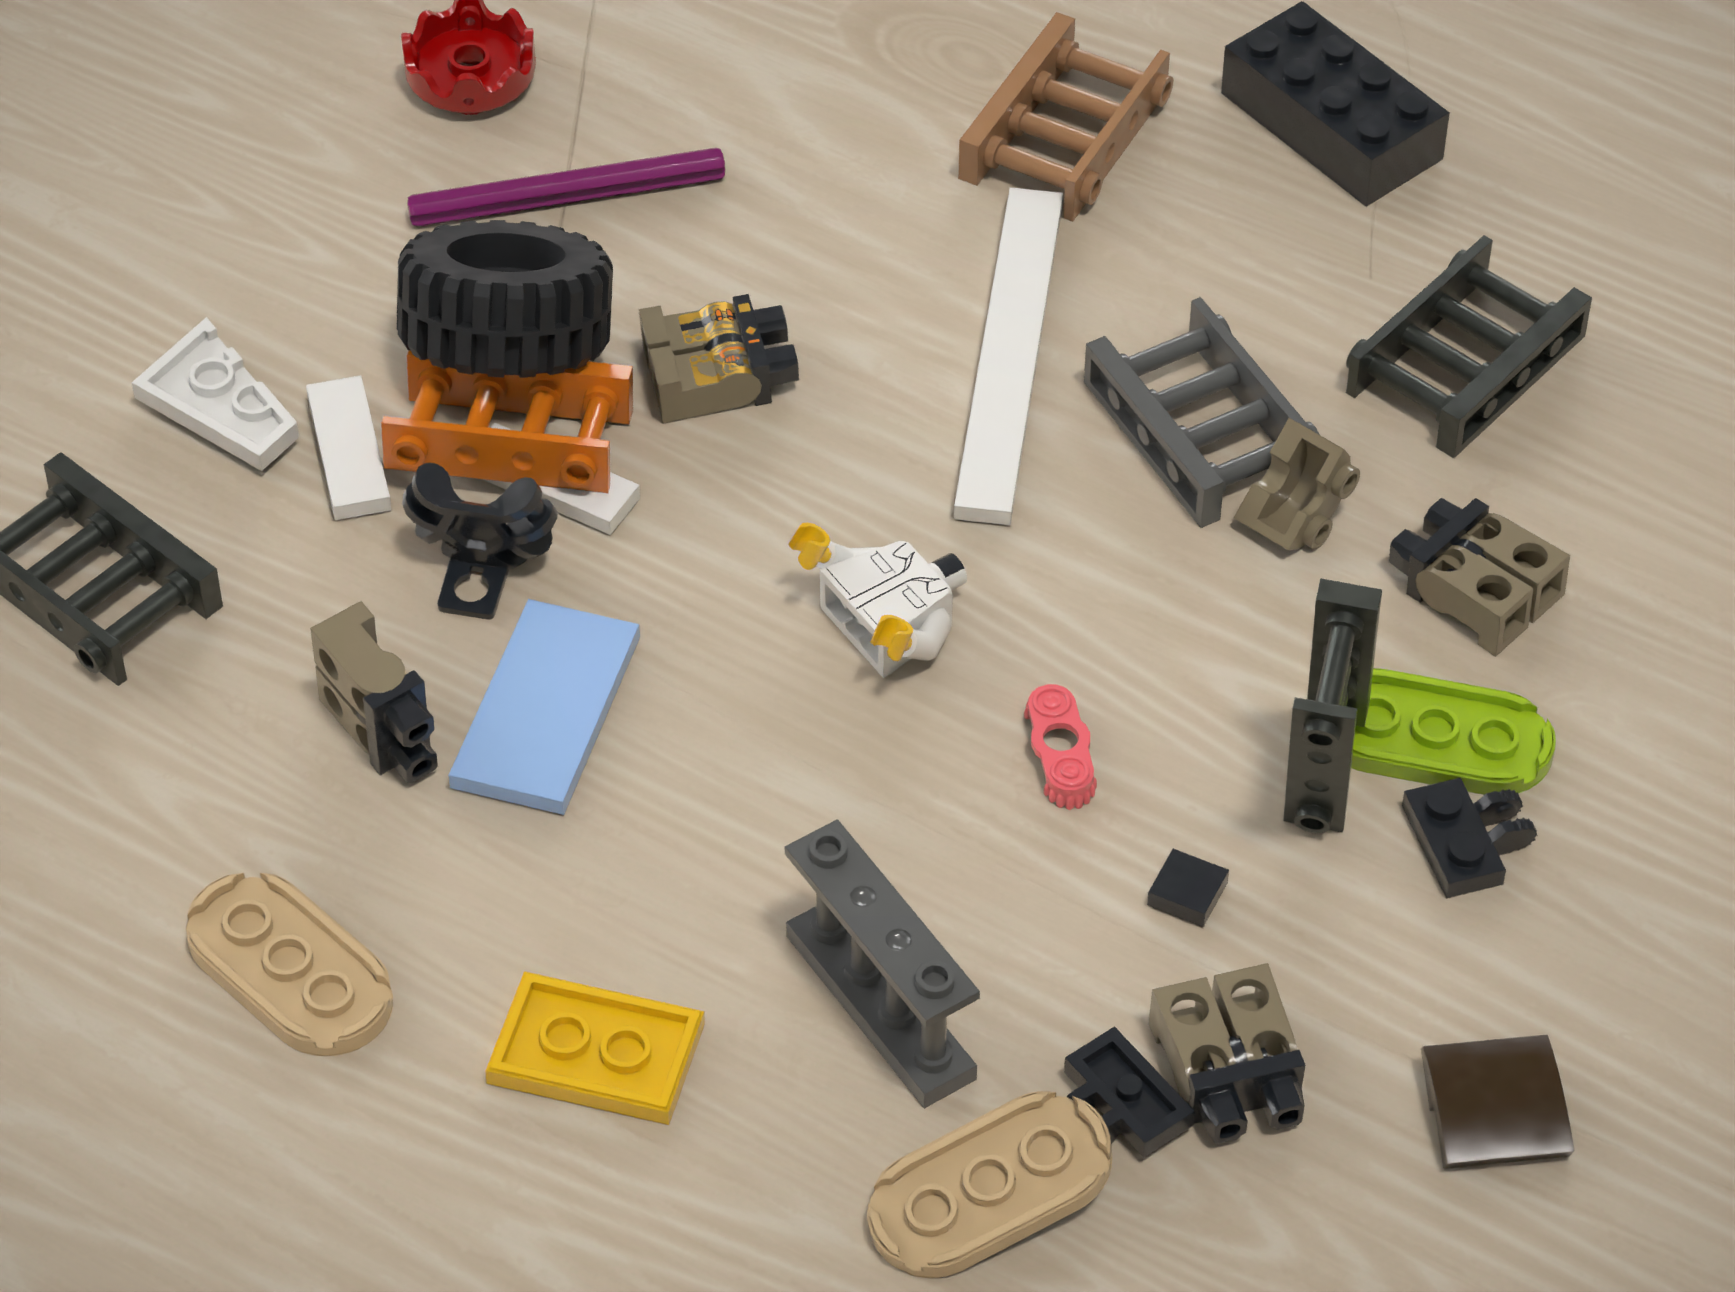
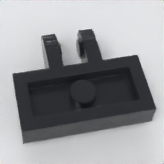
[1402,777,1538,899]
[1064,1026,1195,1158]

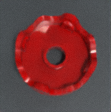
[401,0,536,115]

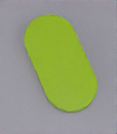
[1351,668,1556,795]

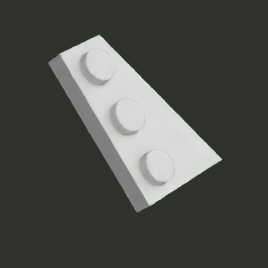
[132,317,299,471]

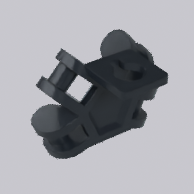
[402,463,558,620]

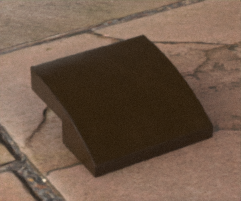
[1421,1035,1575,1169]

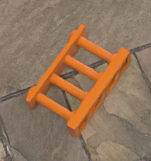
[381,350,633,493]

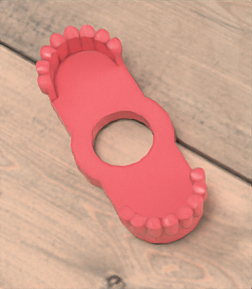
[1024,684,1097,810]

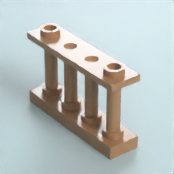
[958,12,1174,222]

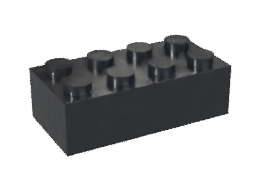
[1221,1,1450,207]

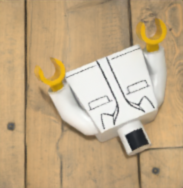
[788,522,967,678]

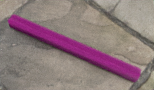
[407,147,726,227]

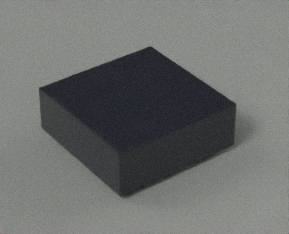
[1147,848,1229,927]

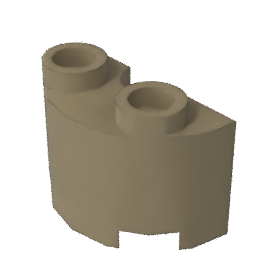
[1234,418,1360,551]

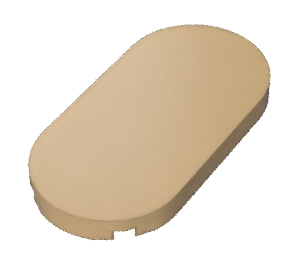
[186,872,393,1056]
[867,1091,1113,1278]

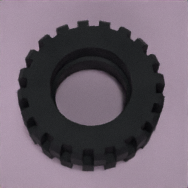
[396,220,613,378]

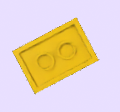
[485,971,705,1125]

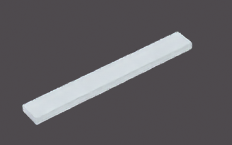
[954,188,1063,525]

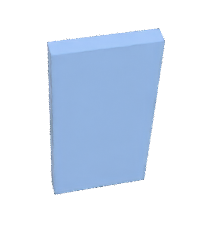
[448,599,640,815]

